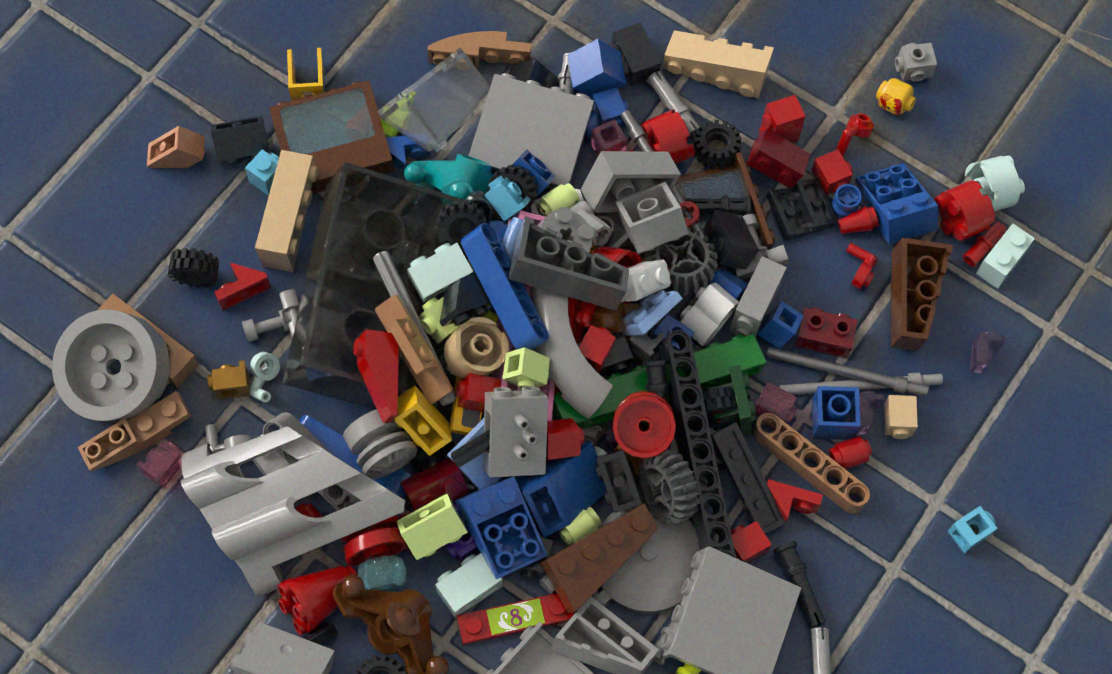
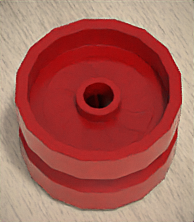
[613,391,676,458]
[340,514,407,566]

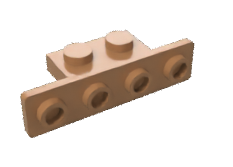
[375,295,453,404]

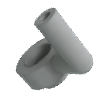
[205,424,252,453]

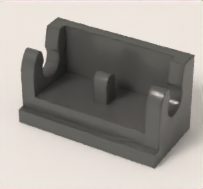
[629,327,664,367]

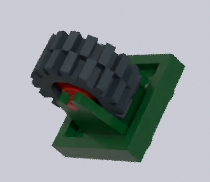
[690,365,756,436]

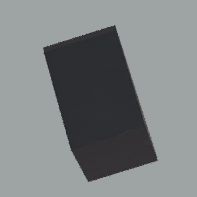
[508,59,559,89]

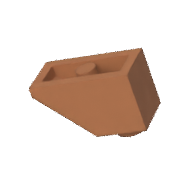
[147,126,205,168]

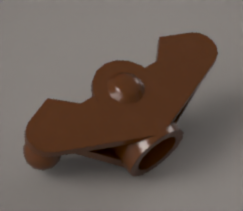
[333,575,449,674]

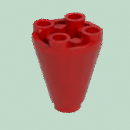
[277,565,358,636]

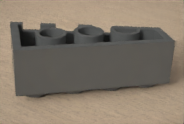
[508,216,629,311]

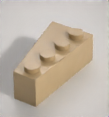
[663,31,774,99]
[255,150,318,273]

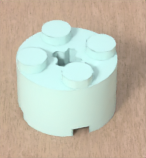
[965,156,1025,211]

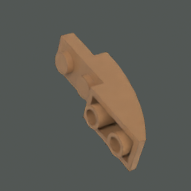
[428,31,531,69]
[78,391,192,472]

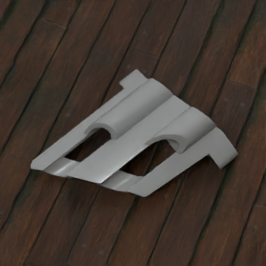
[181,426,405,597]

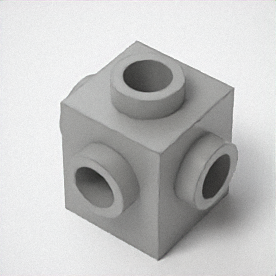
[895,43,937,82]

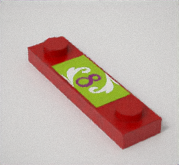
[457,593,574,646]

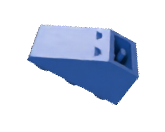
[856,163,938,245]
[515,441,607,538]
[455,476,548,579]

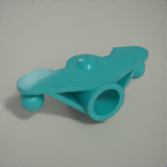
[404,153,515,221]

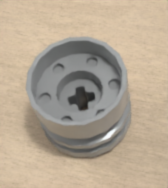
[343,409,418,480]

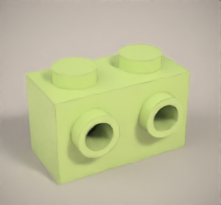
[397,494,467,560]

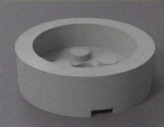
[52,310,170,422]

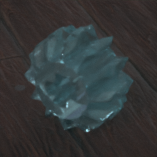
[358,555,407,591]

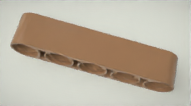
[753,413,870,514]

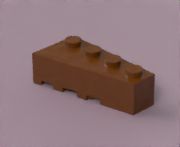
[891,238,953,351]
[540,504,658,613]

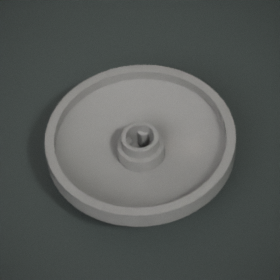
[599,502,700,614]

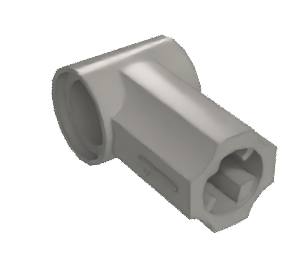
[569,200,612,247]

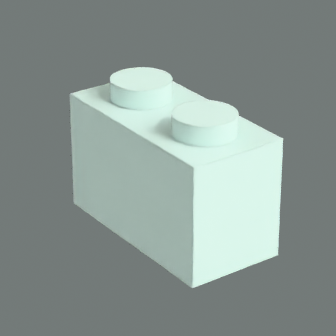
[976,224,1035,289]
[408,243,473,303]
[435,554,502,619]

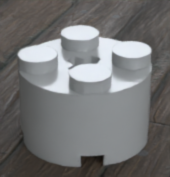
[537,207,594,252]

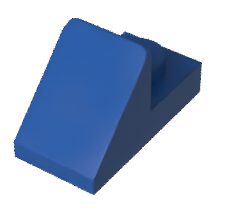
[386,134,431,173]

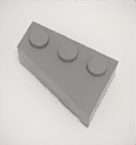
[550,597,659,674]

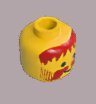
[876,78,916,116]

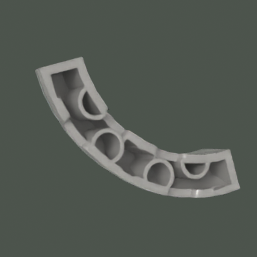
[530,286,613,419]

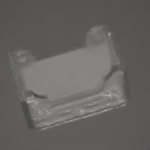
[376,48,490,153]

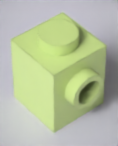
[419,297,462,344]
[503,347,550,390]

